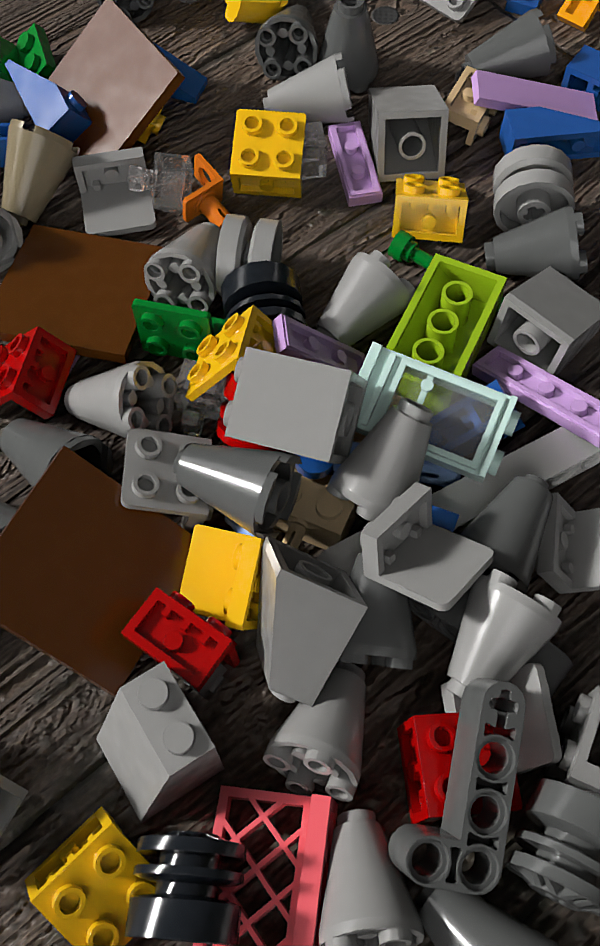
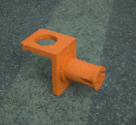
[183,153,231,229]

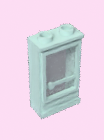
[355,342,521,483]

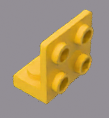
[230,109,306,198]
[392,174,469,243]
[185,305,276,402]
[180,524,264,631]
[25,806,156,946]

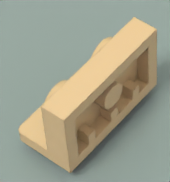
[445,66,498,146]

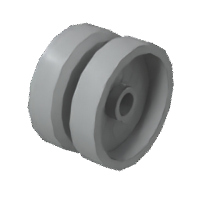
[493,144,576,232]
[216,214,283,297]

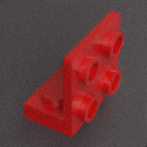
[0,326,77,419]
[121,587,240,692]
[397,712,523,825]

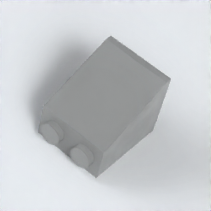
[368,85,449,182]
[487,266,600,376]
[223,346,368,464]
[256,536,368,707]
[96,661,224,823]

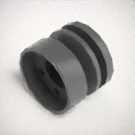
[504,778,600,916]

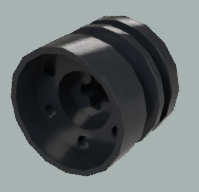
[221,260,308,326]
[125,831,247,945]

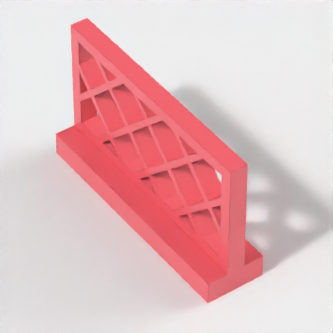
[193,785,338,946]

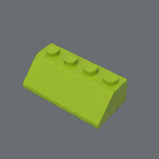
[386,253,507,416]

